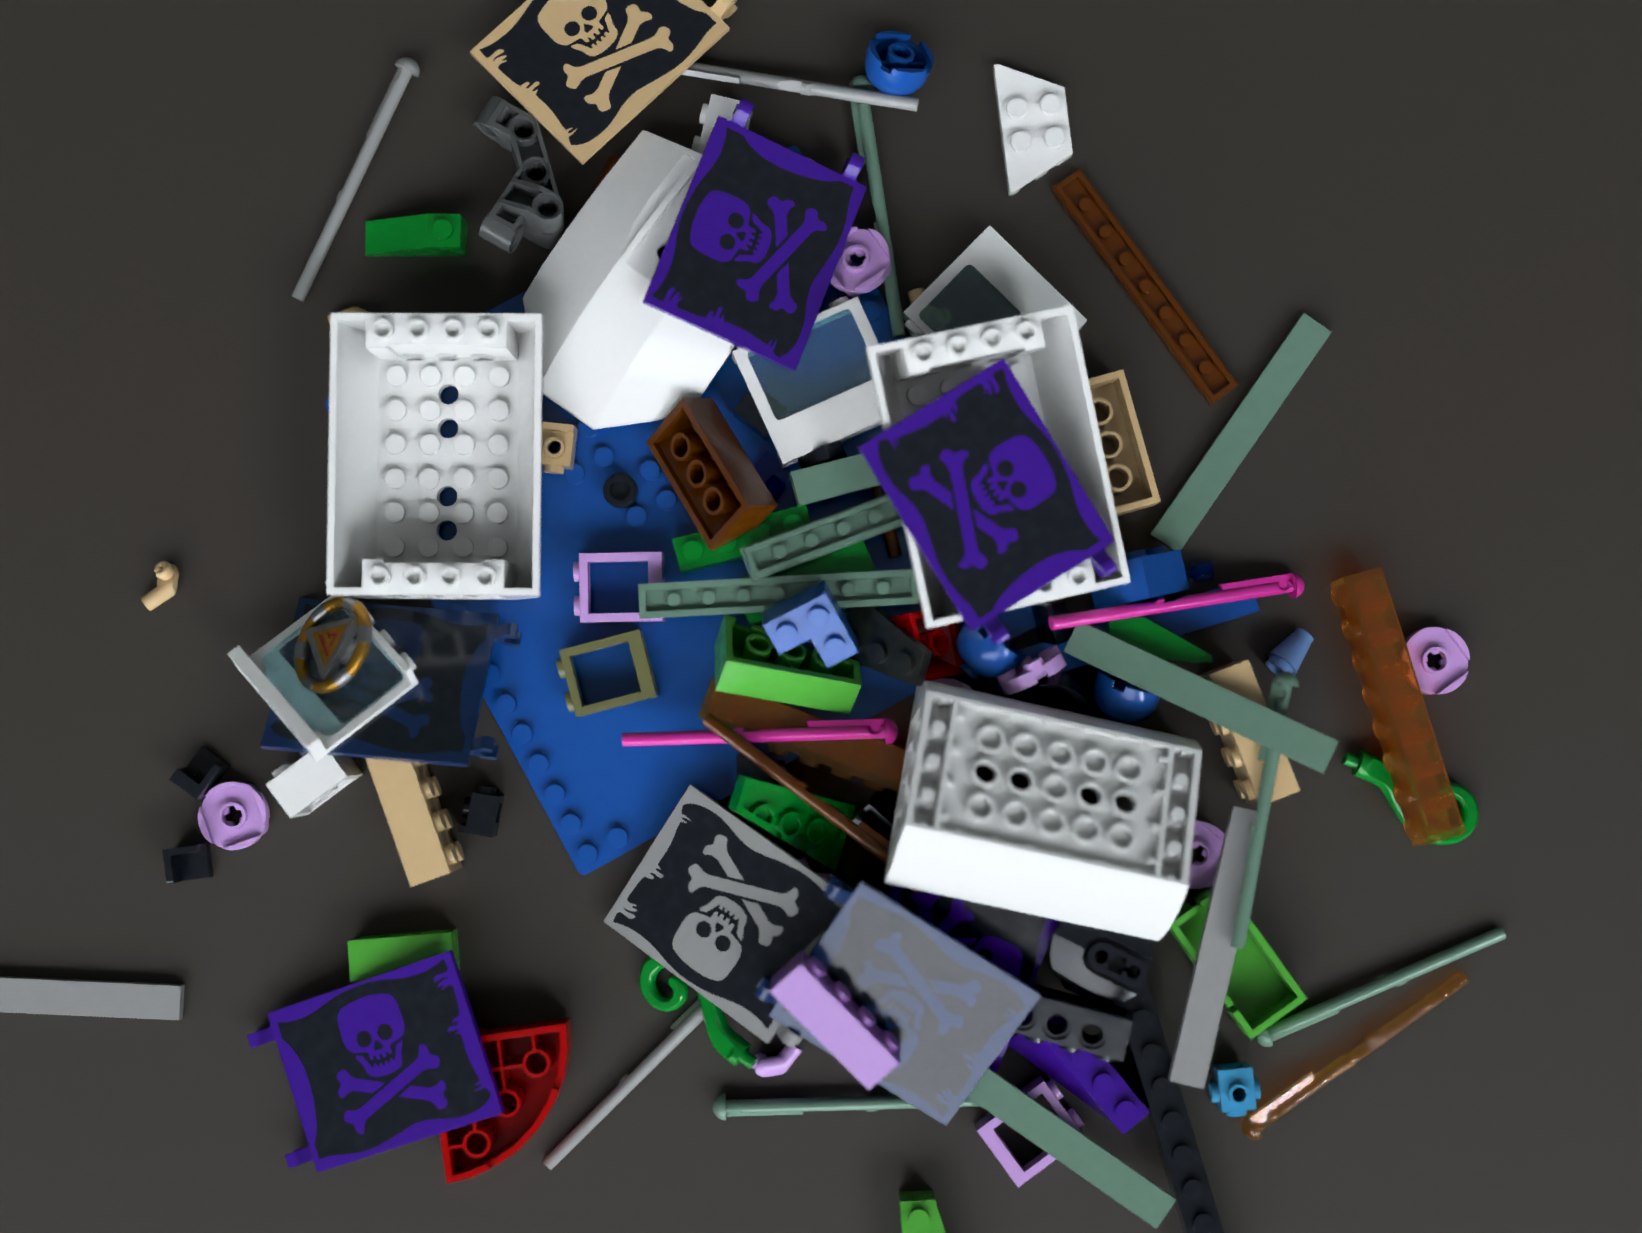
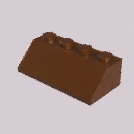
[646,398,777,550]

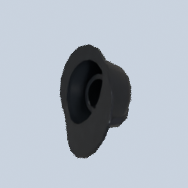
[1009,671,1089,715]

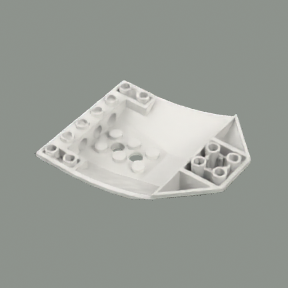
[523,130,736,430]

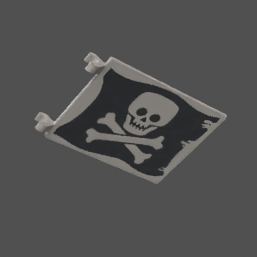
[603,784,844,1048]

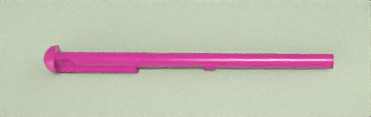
[1048,573,1305,630]
[622,718,898,747]

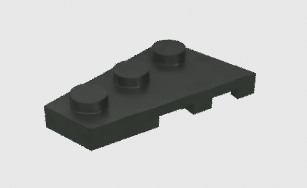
[845,606,933,686]

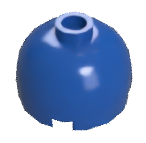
[864,30,934,96]
[956,623,1025,680]
[1092,668,1160,724]

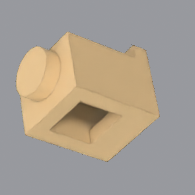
[542,422,578,475]

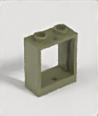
[556,629,659,717]

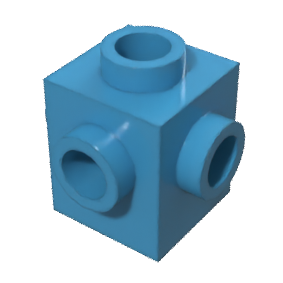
[1208,1061,1261,1117]

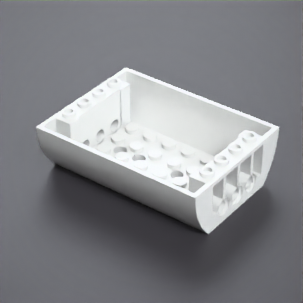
[865,304,1131,629]
[326,313,543,600]
[883,680,1202,941]

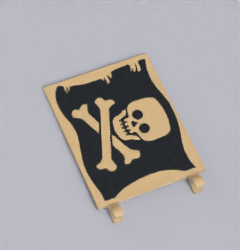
[470,0,738,165]

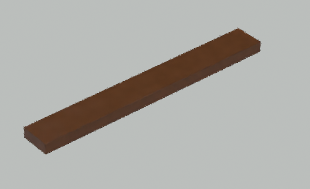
[1051,168,1239,406]

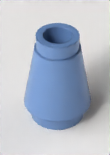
[1266,628,1314,675]

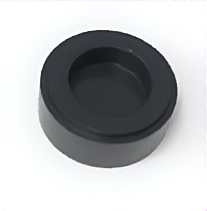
[603,473,638,509]

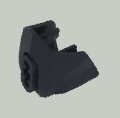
[1049,921,1154,1004]

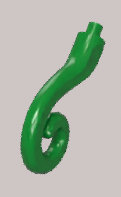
[1342,750,1479,845]
[639,956,758,1069]

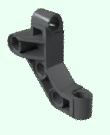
[473,96,565,254]

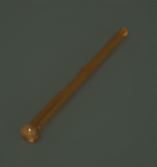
[1241,971,1469,1140]

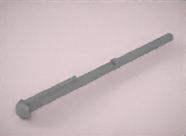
[291,57,420,302]
[681,62,919,112]
[542,998,704,1170]

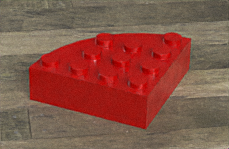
[440,1017,572,1184]

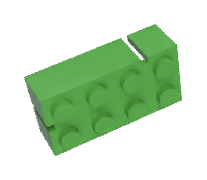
[1168,886,1308,1040]

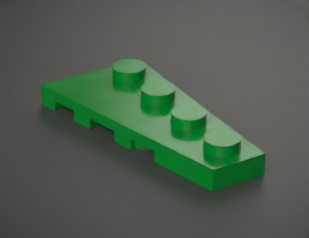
[728,774,856,871]

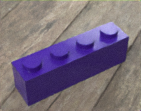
[1008,1015,1150,1135]

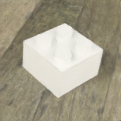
[266,752,363,818]

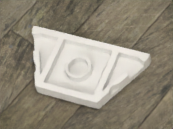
[993,64,1073,195]

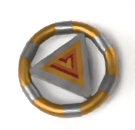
[294,596,372,694]

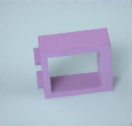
[573,552,666,623]
[974,1075,1085,1188]

